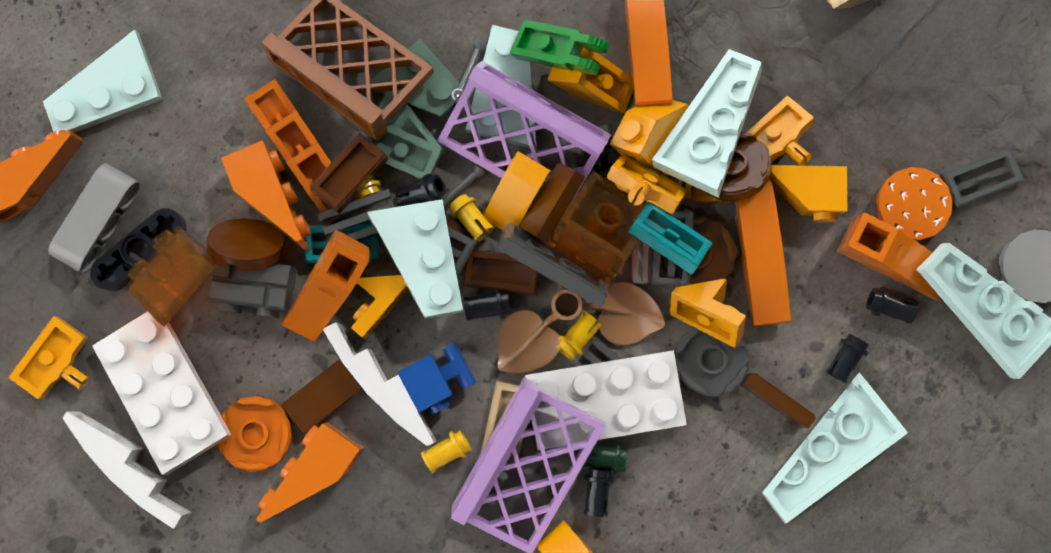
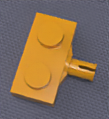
[746,96,815,166]
[606,154,688,215]
[8,316,90,399]

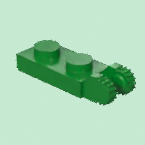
[509,20,610,76]

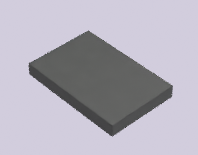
[498,222,607,307]

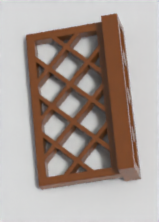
[261,0,434,142]

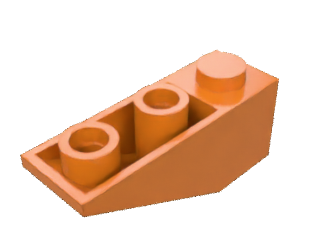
[0,130,84,224]
[221,140,311,251]
[837,212,941,301]
[281,230,370,342]
[256,423,365,523]

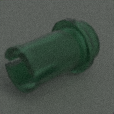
[582,444,628,474]

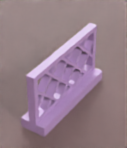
[437,61,611,213]
[451,377,606,553]

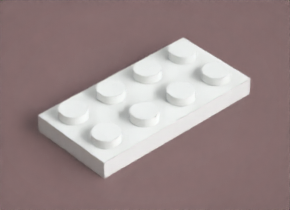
[92,306,232,475]
[525,350,687,450]

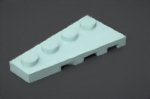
[652,49,762,198]
[916,243,1051,379]
[762,373,908,524]

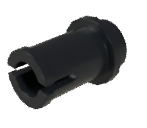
[396,174,446,206]
[866,287,918,324]
[464,289,512,321]
[826,334,869,384]
[583,467,614,517]

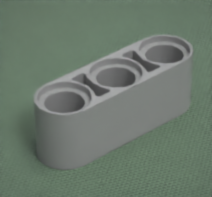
[48,163,140,274]

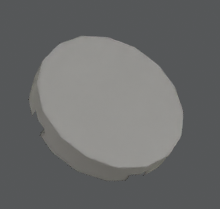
[998,229,1051,304]

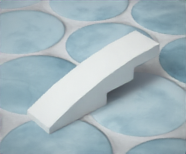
[323,322,437,446]
[63,411,192,529]

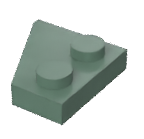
[371,39,460,119]
[366,91,444,179]

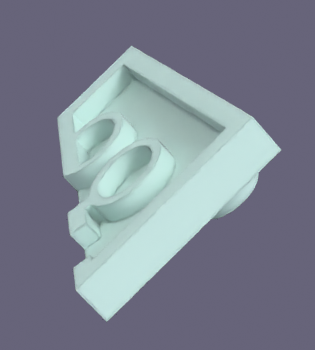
[465,25,537,148]
[43,30,163,133]
[367,199,463,319]

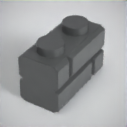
[209,262,297,318]

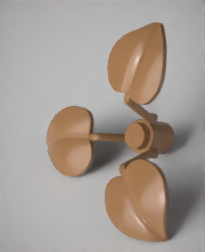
[498,213,665,373]

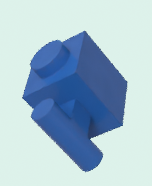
[397,343,477,416]

